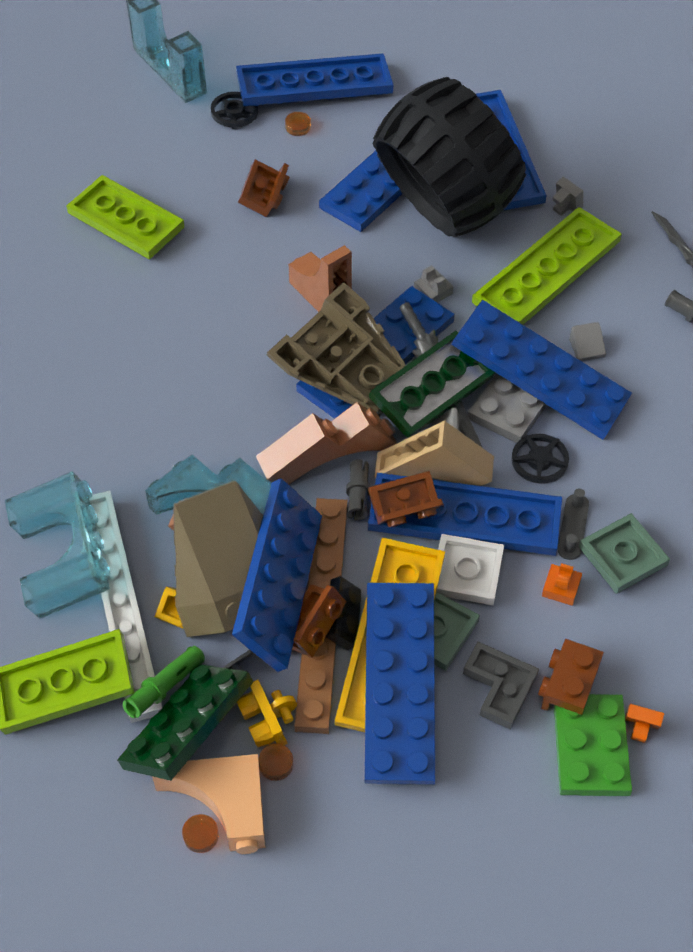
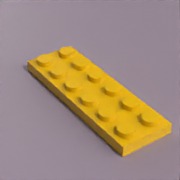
[334,538,445,732]

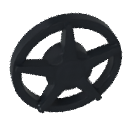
[211,92,258,129]
[512,434,569,483]

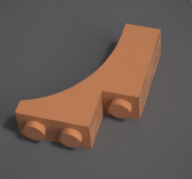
[256,402,397,485]

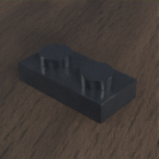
[326,576,361,650]

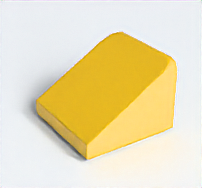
[154,586,183,629]

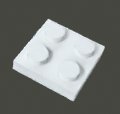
[437,534,504,606]

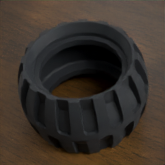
[373,77,526,237]

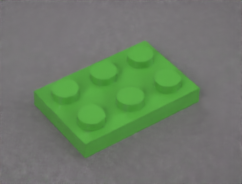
[554,694,632,796]

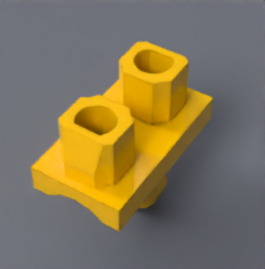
[237,679,297,748]

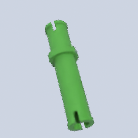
[122,646,205,718]

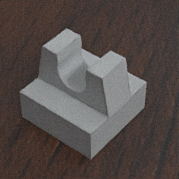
[553,177,583,216]
[414,265,453,302]

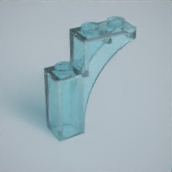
[145,454,271,515]

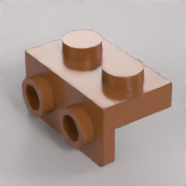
[238,159,290,217]
[368,471,443,528]
[292,584,346,658]
[538,638,604,715]

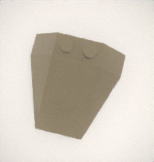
[266,282,406,413]
[173,480,307,637]

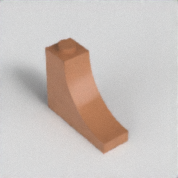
[288,245,352,312]

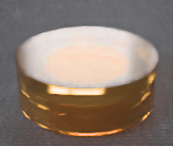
[285,112,311,136]
[258,744,293,781]
[182,814,219,853]

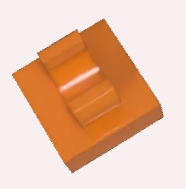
[542,563,583,606]
[625,704,664,743]

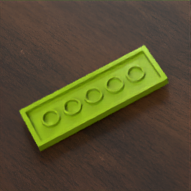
[472,207,622,325]

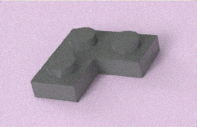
[463,641,539,730]

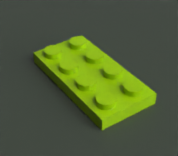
[66,175,185,260]
[0,629,135,735]

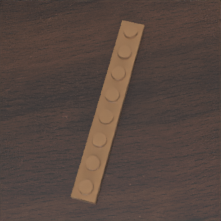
[294,498,348,734]

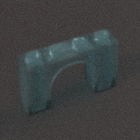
[126,0,207,103]
[5,471,111,618]

